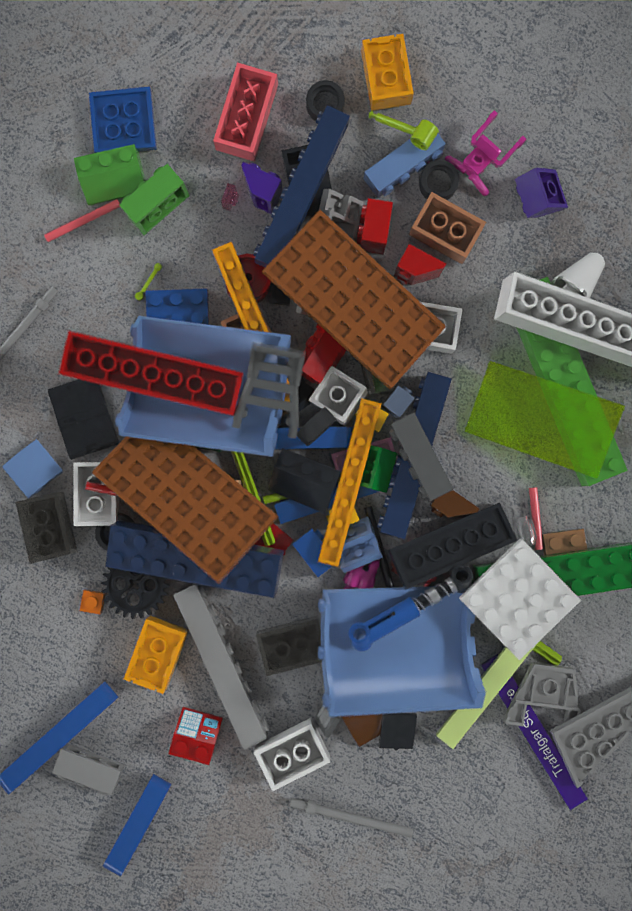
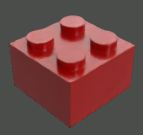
[357,198,393,255]

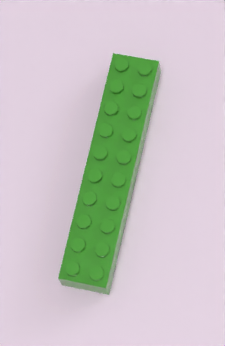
[516,277,628,486]

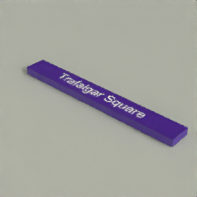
[480,654,588,810]

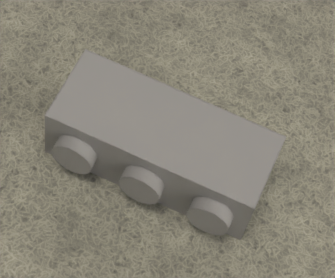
[52,743,125,795]

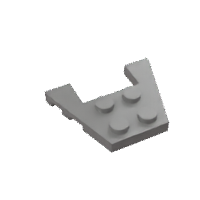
[502,662,581,726]

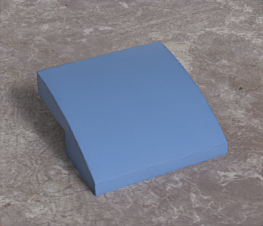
[2,439,63,499]
[340,517,383,573]

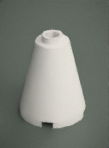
[550,253,605,298]

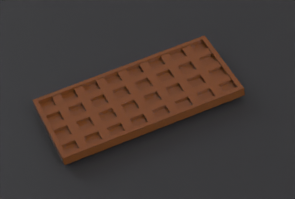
[262,210,446,389]
[92,436,278,584]

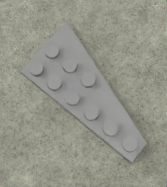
[550,686,632,788]

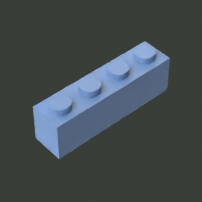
[363,134,446,198]

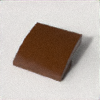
[341,714,382,747]

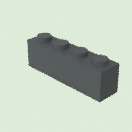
[389,413,454,502]

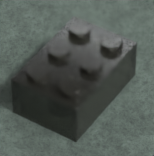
[15,492,78,564]
[256,615,322,676]

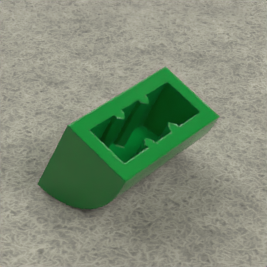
[360,446,397,493]

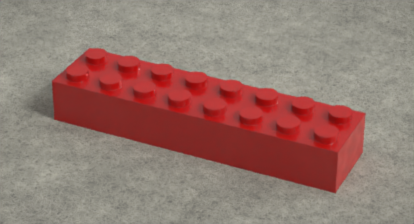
[58,330,244,416]

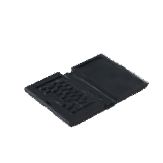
[48,379,119,460]

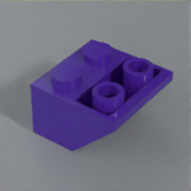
[241,162,283,215]

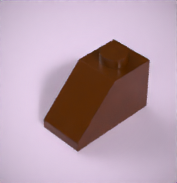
[429,490,480,518]

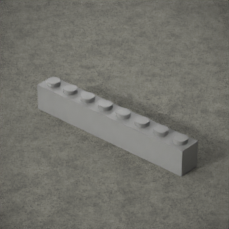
[173,584,269,749]

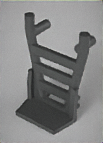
[232,342,305,438]

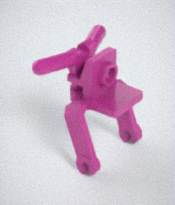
[445,110,526,196]

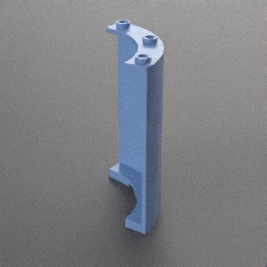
[115,316,291,457]
[318,586,486,717]

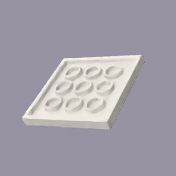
[459,538,581,660]

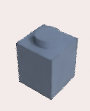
[382,385,415,419]

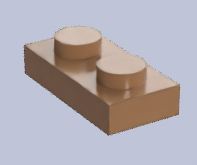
[542,528,587,555]

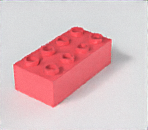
[213,62,278,162]

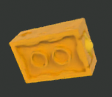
[361,33,414,111]
[123,615,189,694]

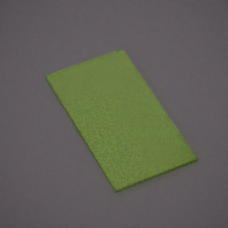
[464,361,625,479]

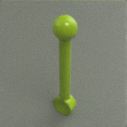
[135,263,162,301]

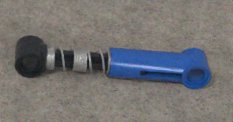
[348,565,474,651]

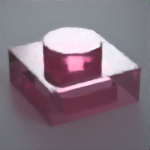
[221,183,239,211]

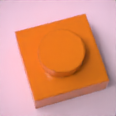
[80,589,106,615]

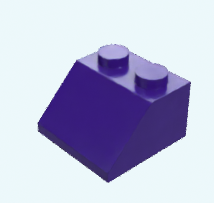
[515,168,568,218]

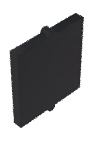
[379,713,417,751]

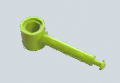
[368,110,439,151]

